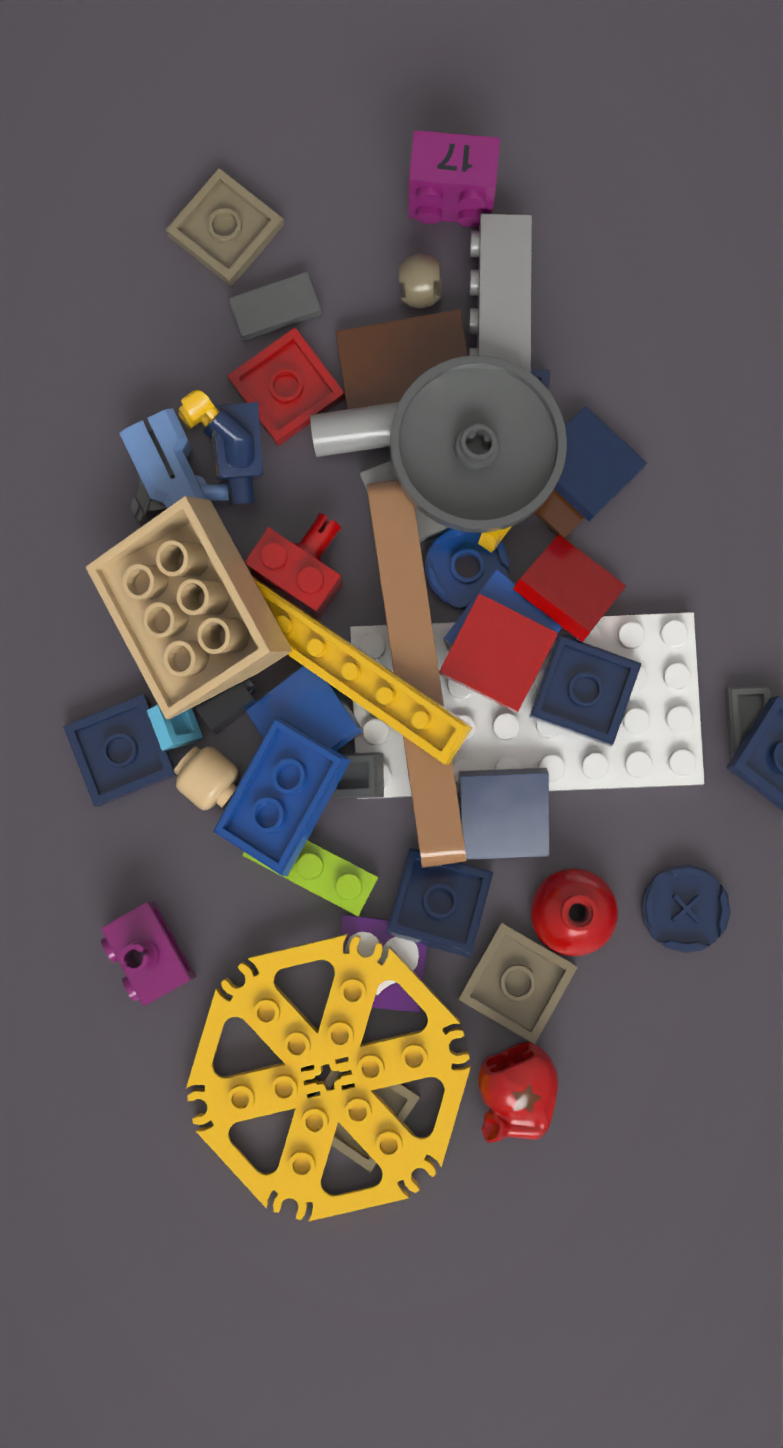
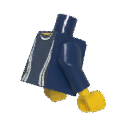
[178,390,263,505]

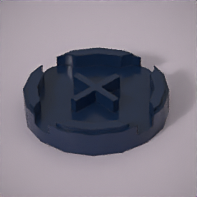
[641,865,731,953]

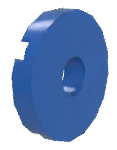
[425,528,510,610]

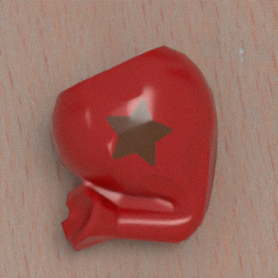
[478,1042,559,1143]

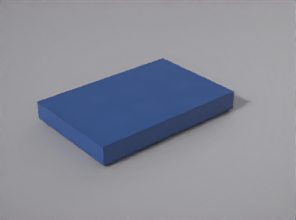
[213,717,351,876]

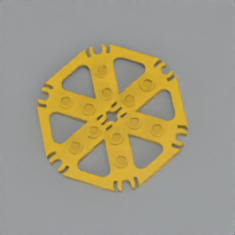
[186,934,471,1222]

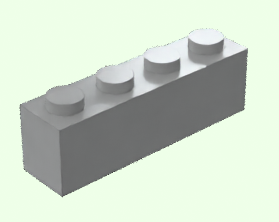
[469,214,532,373]

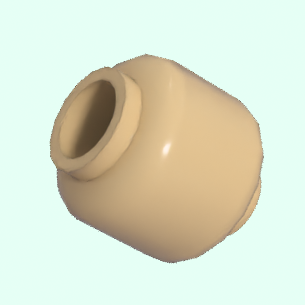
[174,746,239,810]

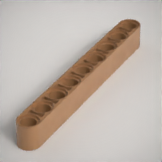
[367,479,466,868]

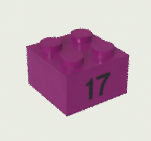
[408,130,500,228]

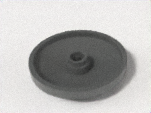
[390,355,567,533]

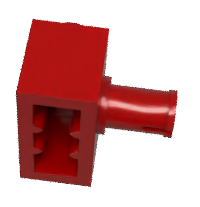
[244,512,343,620]

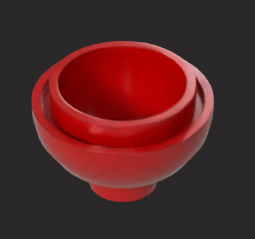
[530,868,618,956]

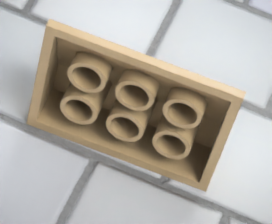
[86,496,292,719]

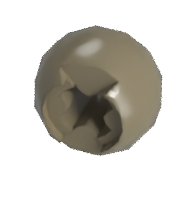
[399,253,442,308]

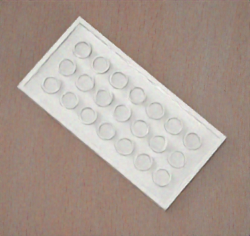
[350,612,704,799]

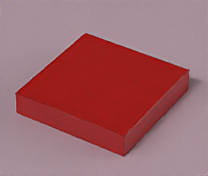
[227,328,345,447]
[513,534,626,642]
[439,594,558,713]

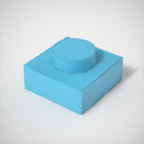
[147,704,203,751]

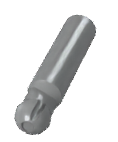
[310,402,399,457]

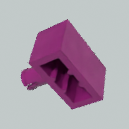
[100,901,196,1007]

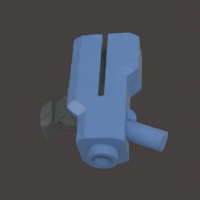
[119,408,229,526]

